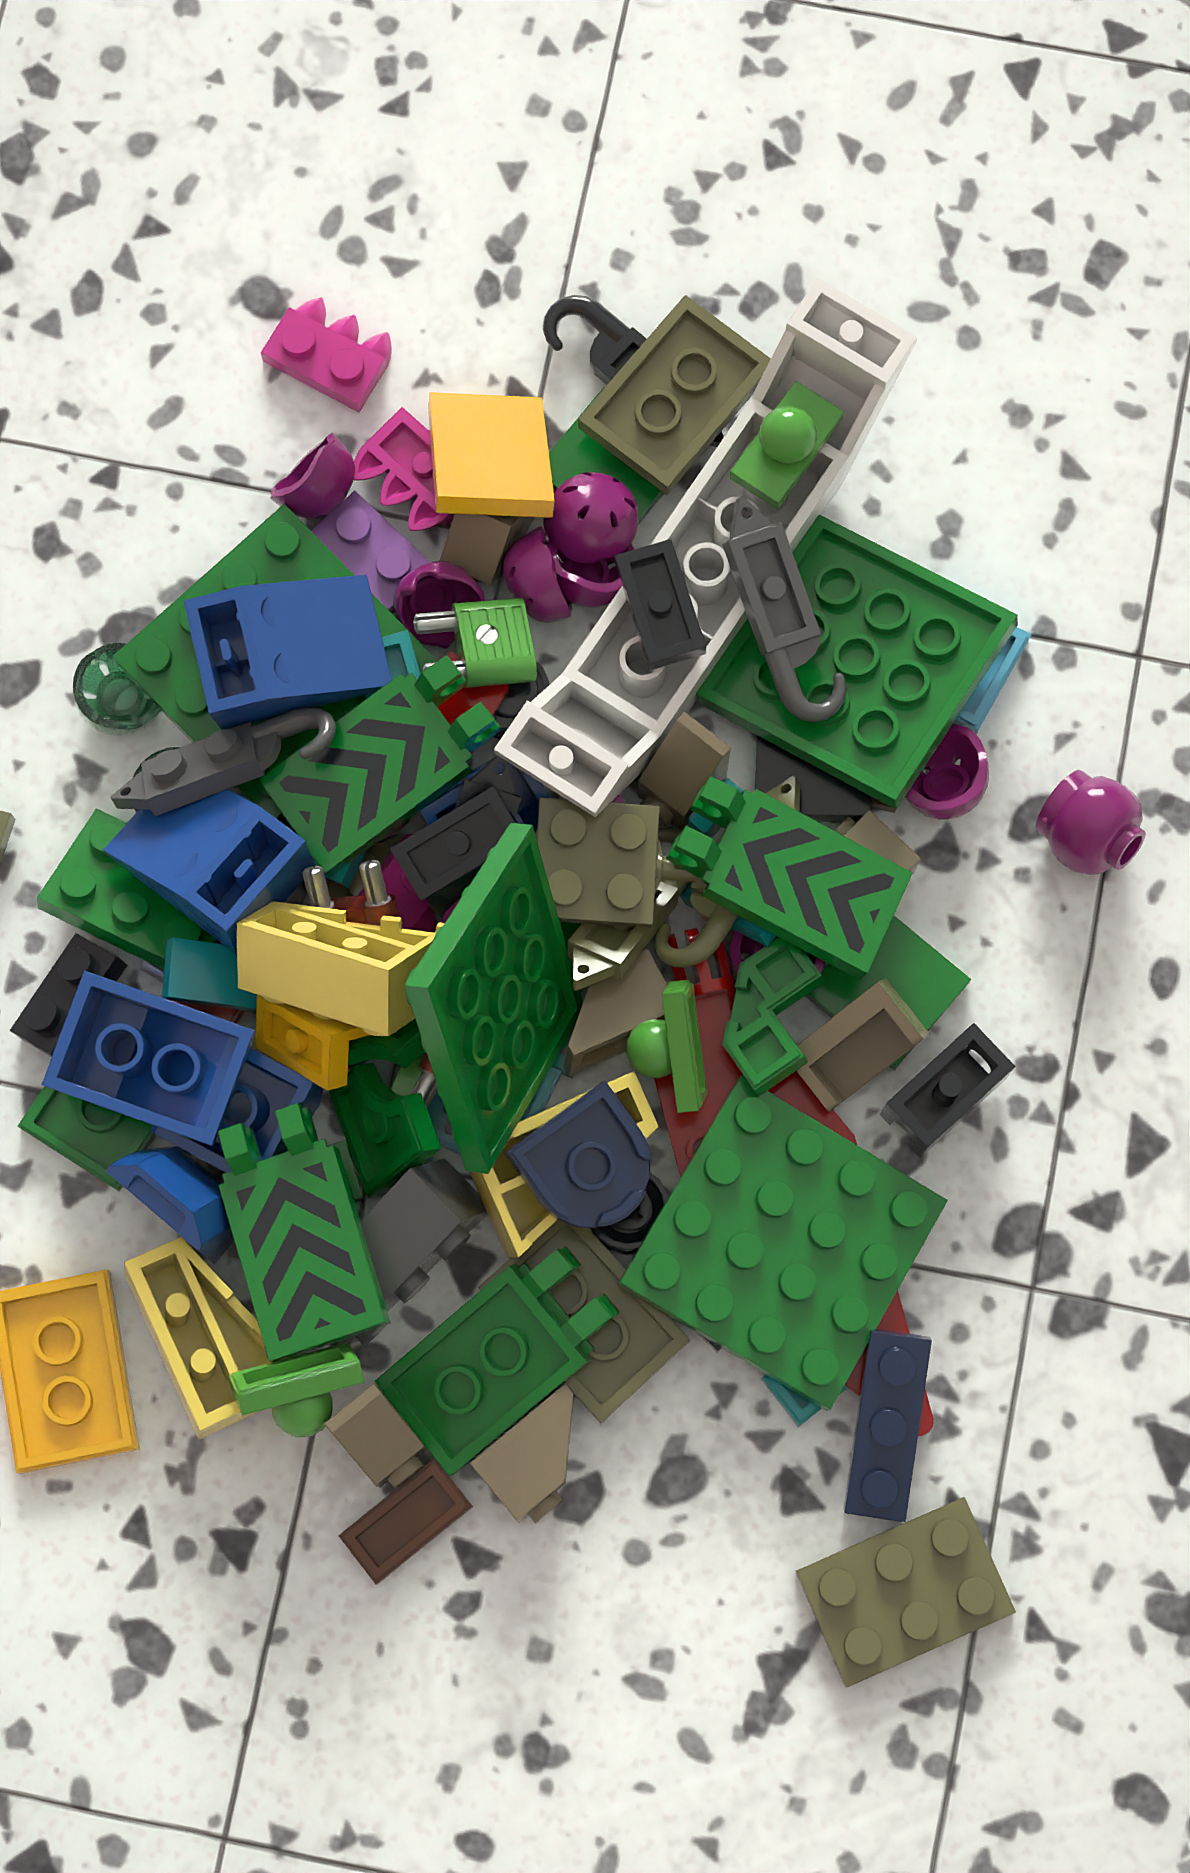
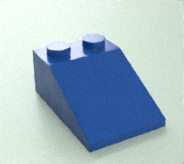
[41,970,256,1146]

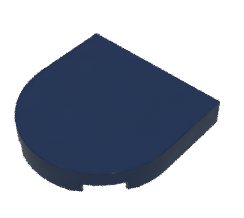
[504,1080,651,1228]

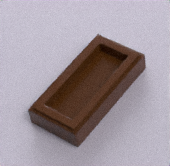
[338,1458,473,1585]

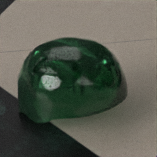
[73,642,162,736]

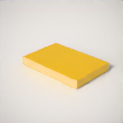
[428,392,555,518]
[0,1269,140,1474]

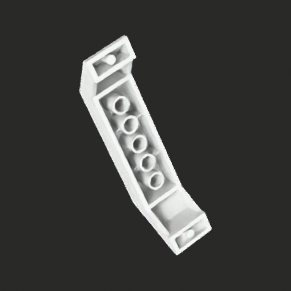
[494,278,917,817]

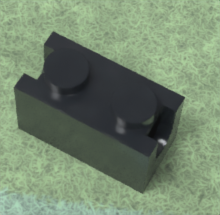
[880,1023,1016,1158]

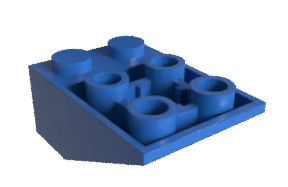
[184,575,392,730]
[103,789,315,955]

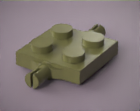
[535,798,697,928]

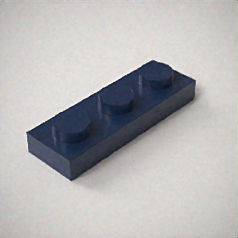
[843,1329,932,1523]

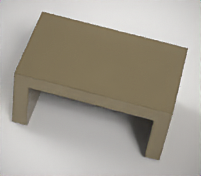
[796,978,930,1112]

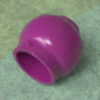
[1036,769,1146,875]

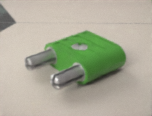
[414,598,537,688]

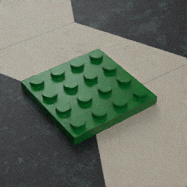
[112,504,438,821]
[696,514,1018,810]
[404,823,583,1174]
[617,1076,948,1411]

